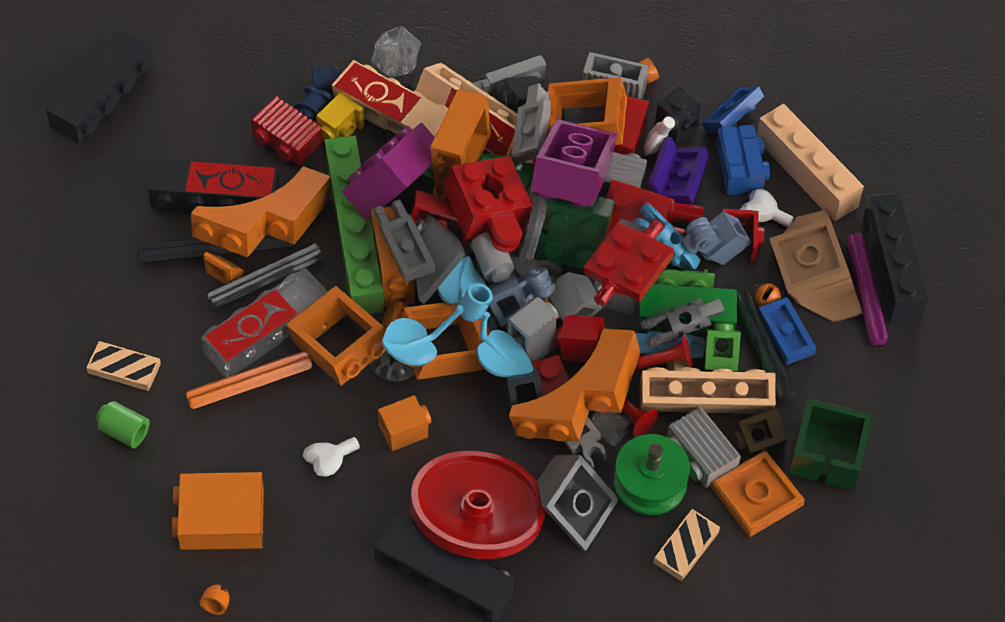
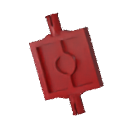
[605,179,686,237]
[584,219,674,307]

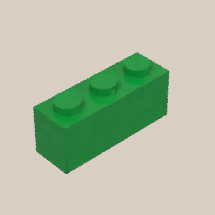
[637,284,737,340]

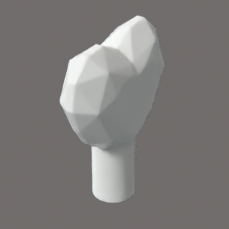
[643,117,675,156]
[740,188,794,228]
[303,437,360,477]

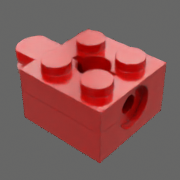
[444,156,533,252]

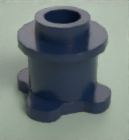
[311,64,343,92]
[294,85,332,124]

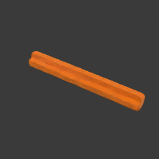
[186,351,312,409]

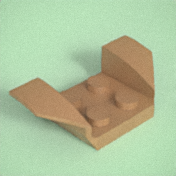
[769,209,863,322]

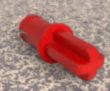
[668,199,704,224]

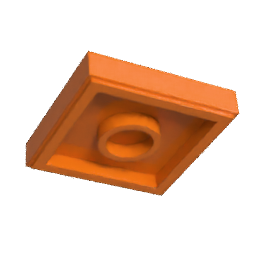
[710,450,805,537]

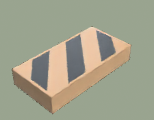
[86,341,161,391]
[653,509,720,582]

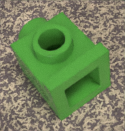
[703,322,741,372]

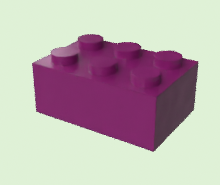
[530,119,617,207]
[341,122,435,220]

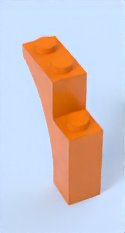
[191,167,331,257]
[509,328,641,442]

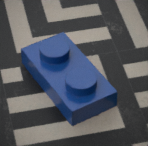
[702,86,764,133]
[758,297,817,365]

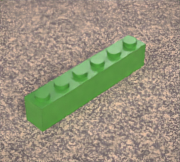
[325,136,384,314]

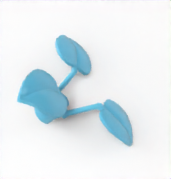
[381,256,533,377]

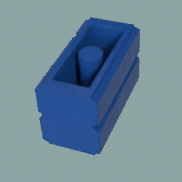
[716,125,770,195]

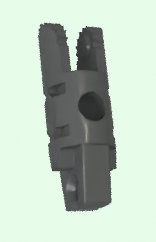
[639,298,724,349]

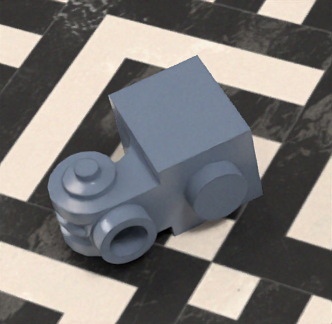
[683,211,752,265]
[487,267,556,327]

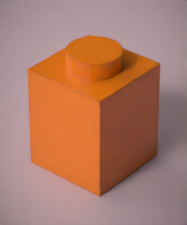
[378,395,431,451]

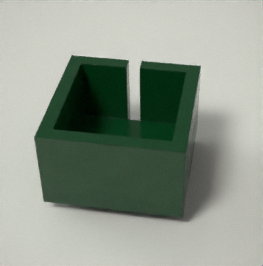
[536,196,615,269]
[789,399,873,490]

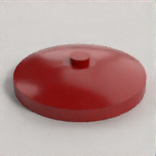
[410,451,546,559]

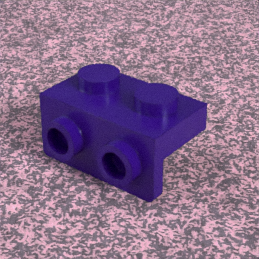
[648,137,709,204]

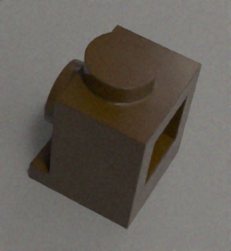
[734,408,788,456]

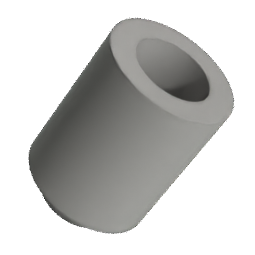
[471,232,514,283]

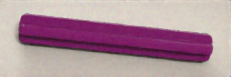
[846,233,888,346]

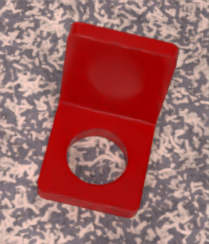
[722,209,764,262]

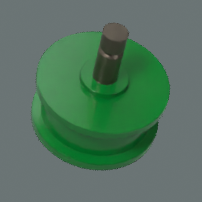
[614,434,690,515]

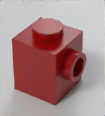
[555,315,605,362]

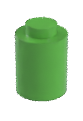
[96,401,150,448]

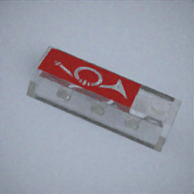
[201,268,328,378]

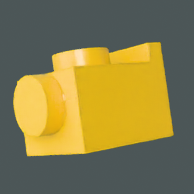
[316,93,365,142]

